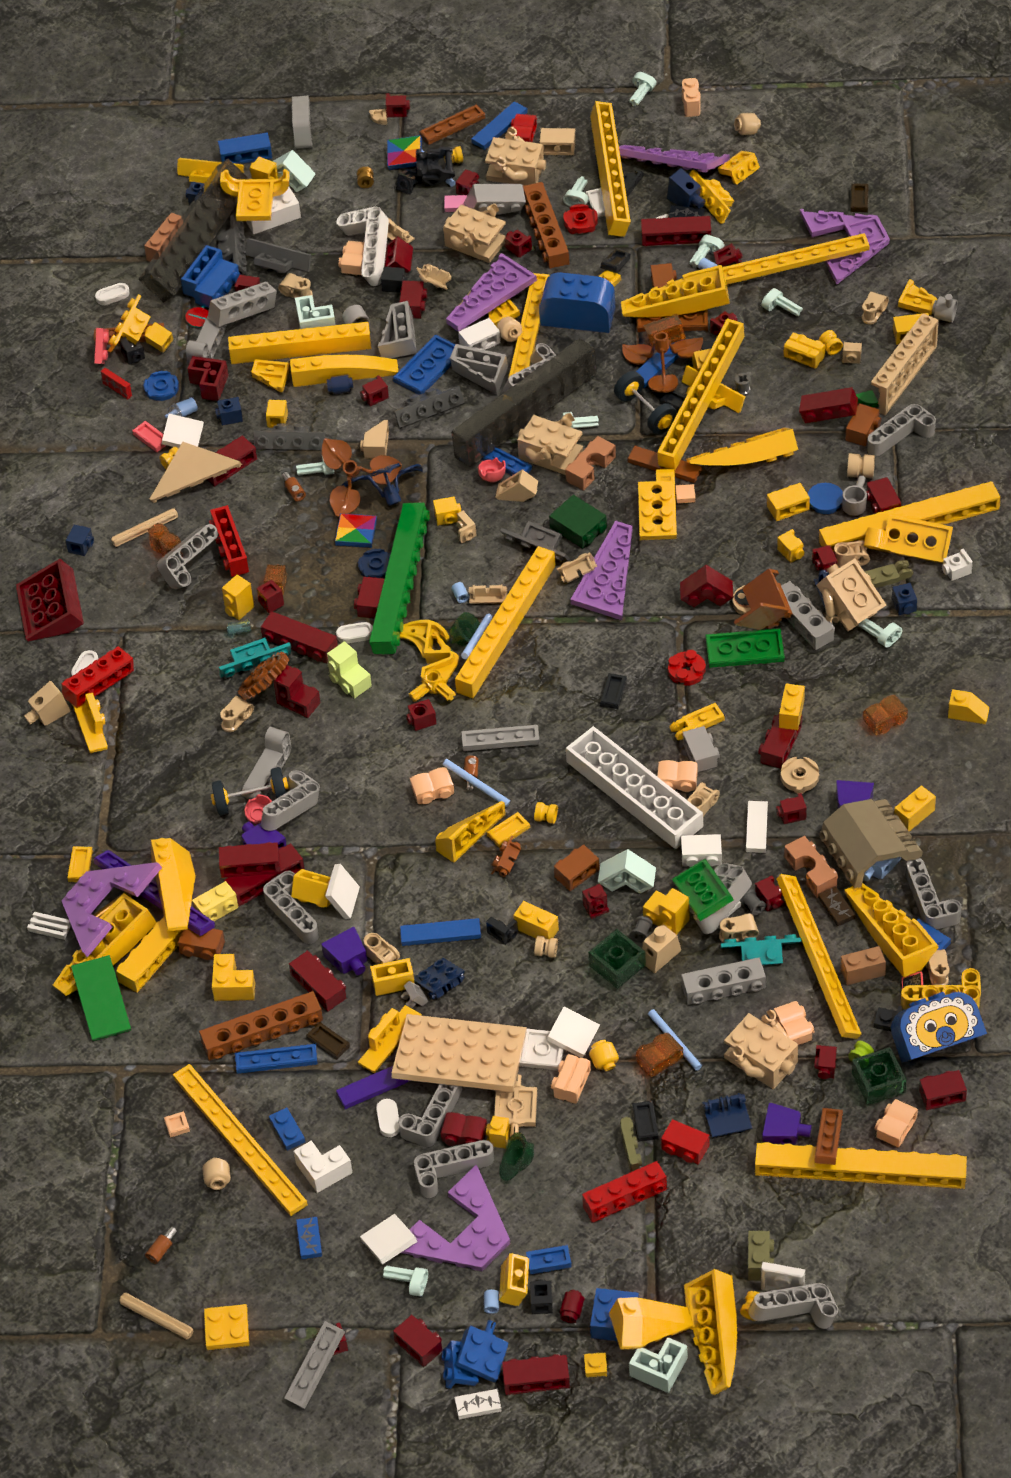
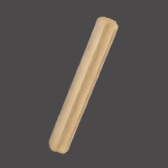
[111,508,178,547]
[119,1293,193,1339]

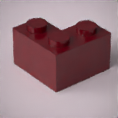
[187,356,229,401]
[680,565,734,607]
[273,665,321,718]

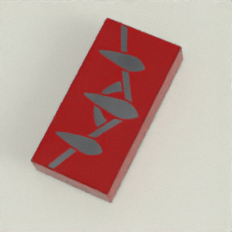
[101,368,132,399]

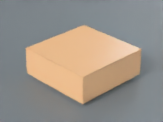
[676,484,695,503]
[164,1111,190,1138]

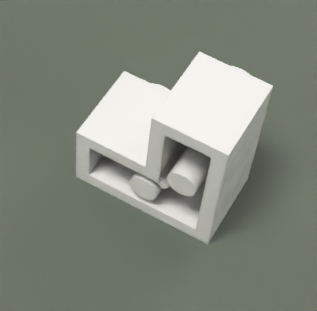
[294,1141,352,1193]

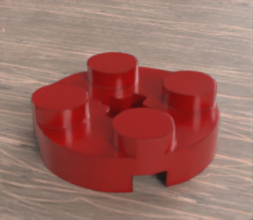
[563,204,598,234]
[668,650,706,686]

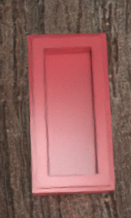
[132,421,166,452]

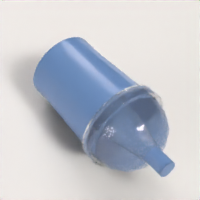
[164,397,198,418]

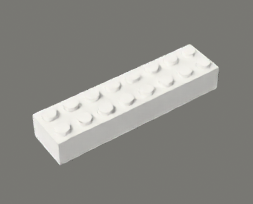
[566,726,703,849]

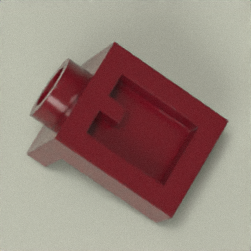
[713,243,743,267]

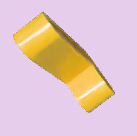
[901,968,981,1010]

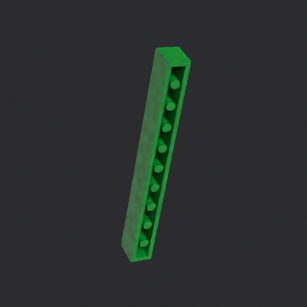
[369,503,430,654]

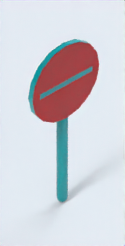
[185,306,209,328]

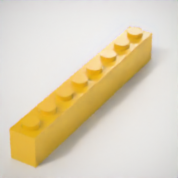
[228,322,371,364]

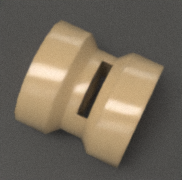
[535,936,558,958]

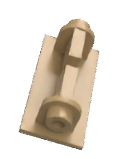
[387,218,415,244]
[416,264,451,290]
[557,553,597,583]
[469,584,507,604]

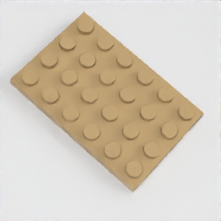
[392,1014,527,1092]

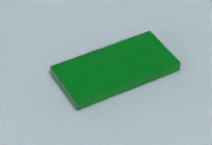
[705,629,785,668]
[672,859,734,921]
[71,955,131,1042]

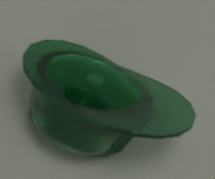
[449,612,480,647]
[499,1132,534,1181]

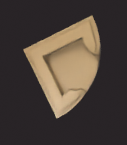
[369,109,387,125]

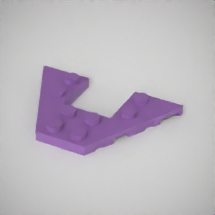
[800,209,890,284]
[62,862,162,957]
[401,1165,510,1272]

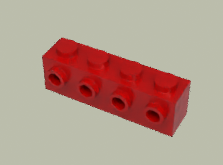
[209,505,249,577]
[61,646,134,708]
[582,1161,667,1223]

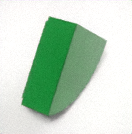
[856,390,879,407]

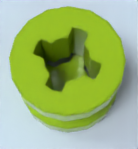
[848,1041,874,1067]

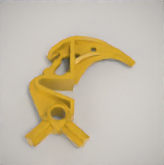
[399,620,459,702]

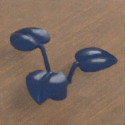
[341,463,423,506]

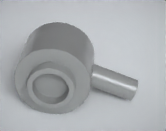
[932,294,958,322]
[342,305,370,325]
[842,476,867,516]

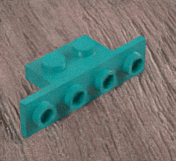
[219,638,291,678]
[720,934,801,965]

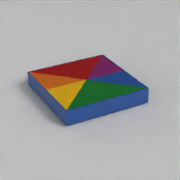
[387,135,422,170]
[335,514,377,548]

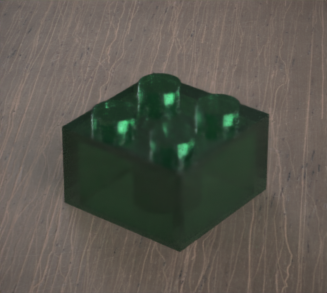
[588,929,646,989]
[852,1047,906,1105]

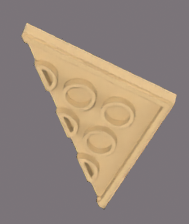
[150,442,242,503]

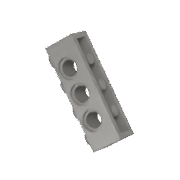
[208,282,277,327]
[781,581,835,650]
[681,957,766,1005]

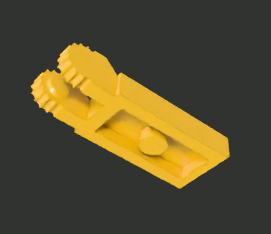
[669,703,725,741]

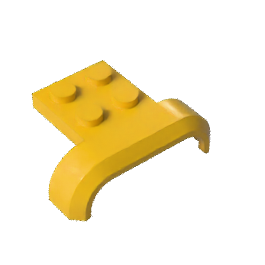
[220,169,290,221]

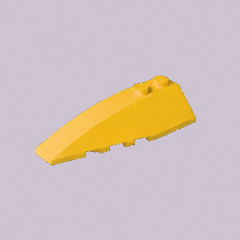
[621,265,730,317]
[290,355,399,387]
[686,427,798,465]
[151,838,195,931]
[844,883,938,977]
[53,893,156,996]
[684,1269,737,1395]

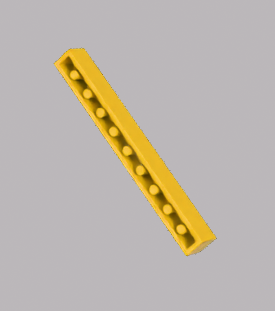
[590,101,630,237]
[657,319,744,470]
[819,482,1000,553]
[455,546,555,699]
[755,1142,967,1189]

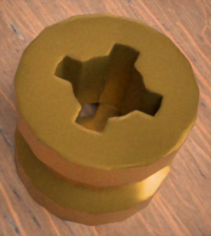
[357,167,374,188]

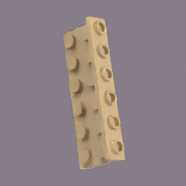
[871,314,938,416]

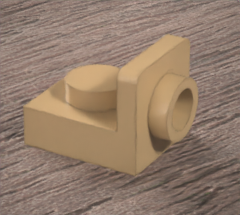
[842,342,862,364]
[457,511,477,543]

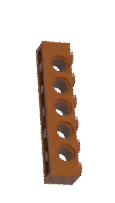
[523,182,569,269]
[199,991,323,1061]

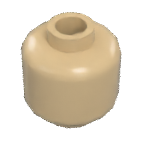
[734,113,761,135]
[497,317,522,342]
[202,1158,231,1190]

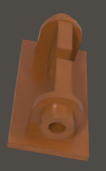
[491,836,521,877]

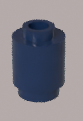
[327,374,354,394]

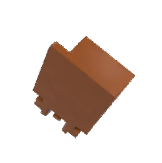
[734,569,793,630]

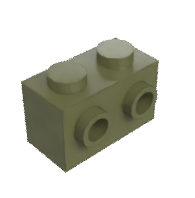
[748,1231,774,1281]

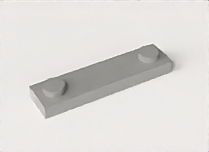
[462,725,540,751]
[284,1321,345,1409]

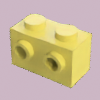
[192,881,238,921]

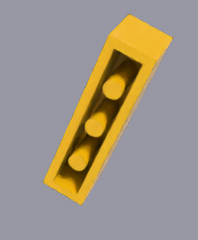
[116,917,182,993]

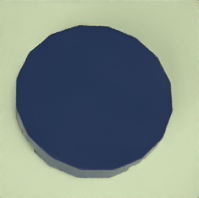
[358,549,391,579]

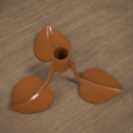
[622,332,703,393]
[322,438,402,517]

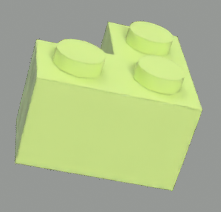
[327,641,372,698]

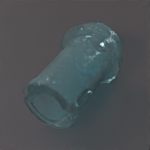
[227,619,251,636]

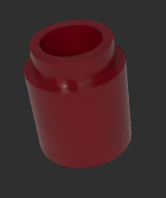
[559,1290,585,1323]

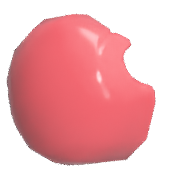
[478,458,506,483]
[244,794,272,825]

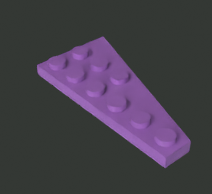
[619,145,730,172]
[446,253,537,332]
[570,521,632,620]

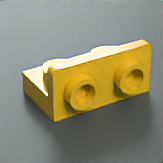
[718,151,760,185]

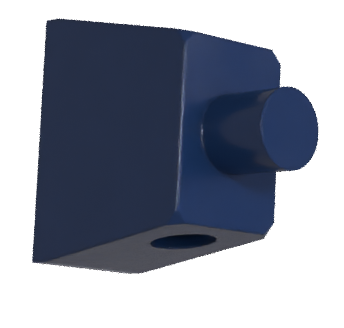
[667,168,705,209]

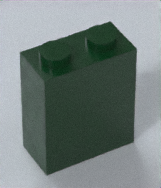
[549,495,607,549]

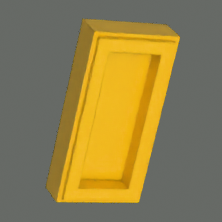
[487,812,530,848]
[67,846,93,882]

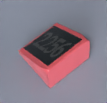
[902,972,923,989]

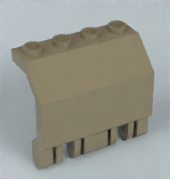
[820,799,923,888]

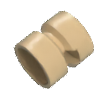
[847,453,875,479]

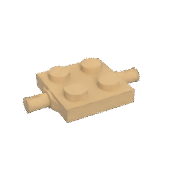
[495,1074,537,1138]

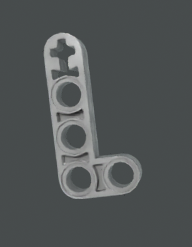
[292,95,312,149]
[186,316,227,366]
[503,343,562,398]
[867,404,936,456]
[157,524,218,589]
[242,727,291,799]
[261,770,320,831]
[906,858,962,929]
[694,863,752,934]
[263,871,319,944]
[398,1084,462,1147]
[414,1140,494,1198]
[748,1283,838,1329]

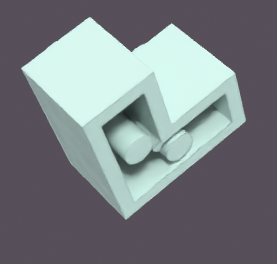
[273,150,315,192]
[295,295,335,329]
[598,849,656,894]
[629,1338,687,1393]

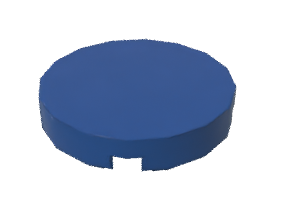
[143,371,179,401]
[808,482,843,514]

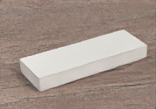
[746,801,768,853]

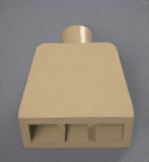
[24,681,71,725]
[640,925,681,973]

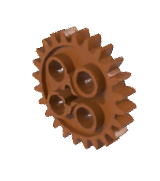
[237,651,289,700]

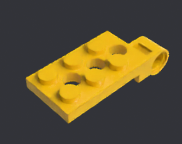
[638,469,677,540]
[863,514,953,564]

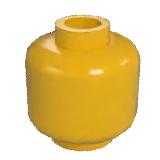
[589,1040,619,1072]

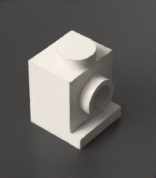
[942,549,972,581]

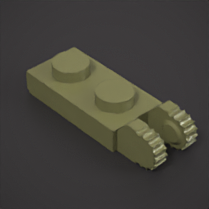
[864,560,914,588]
[620,1117,642,1173]

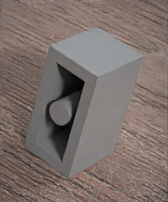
[683,726,720,772]

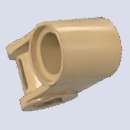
[278,273,313,298]
[862,292,889,325]
[834,541,870,567]
[220,696,254,732]
[688,782,720,817]
[719,914,759,943]
[364,933,400,965]
[925,949,949,985]

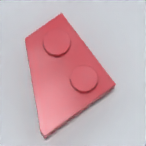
[95,328,109,364]

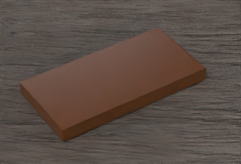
[637,309,708,332]

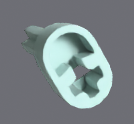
[629,72,656,106]
[563,176,589,207]
[689,235,724,268]
[761,288,803,316]
[561,412,599,428]
[296,457,334,475]
[859,618,903,648]
[383,1266,428,1297]

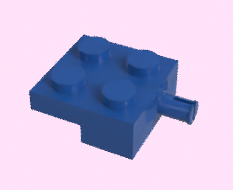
[456,1320,509,1382]

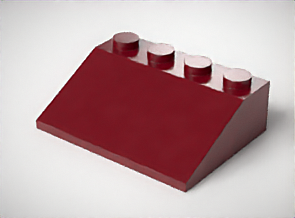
[16,559,84,642]

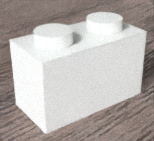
[459,318,500,350]
[681,834,722,867]

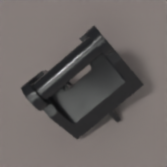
[416,146,455,186]

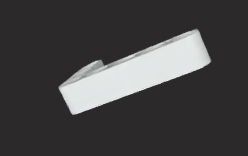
[337,207,389,286]

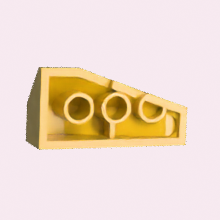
[435,801,506,863]
[609,1298,693,1349]

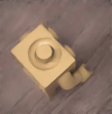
[485,127,546,186]
[443,203,506,263]
[517,413,583,475]
[816,558,886,631]
[724,1010,798,1090]

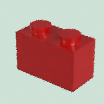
[661,1119,710,1165]

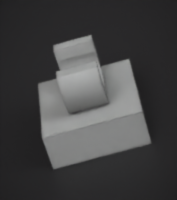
[401,981,428,1008]

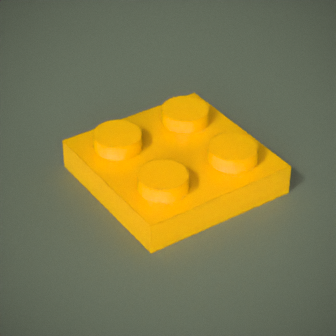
[204,1304,249,1350]

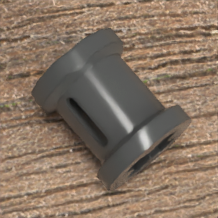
[735,373,751,396]
[740,889,766,916]
[630,916,653,943]

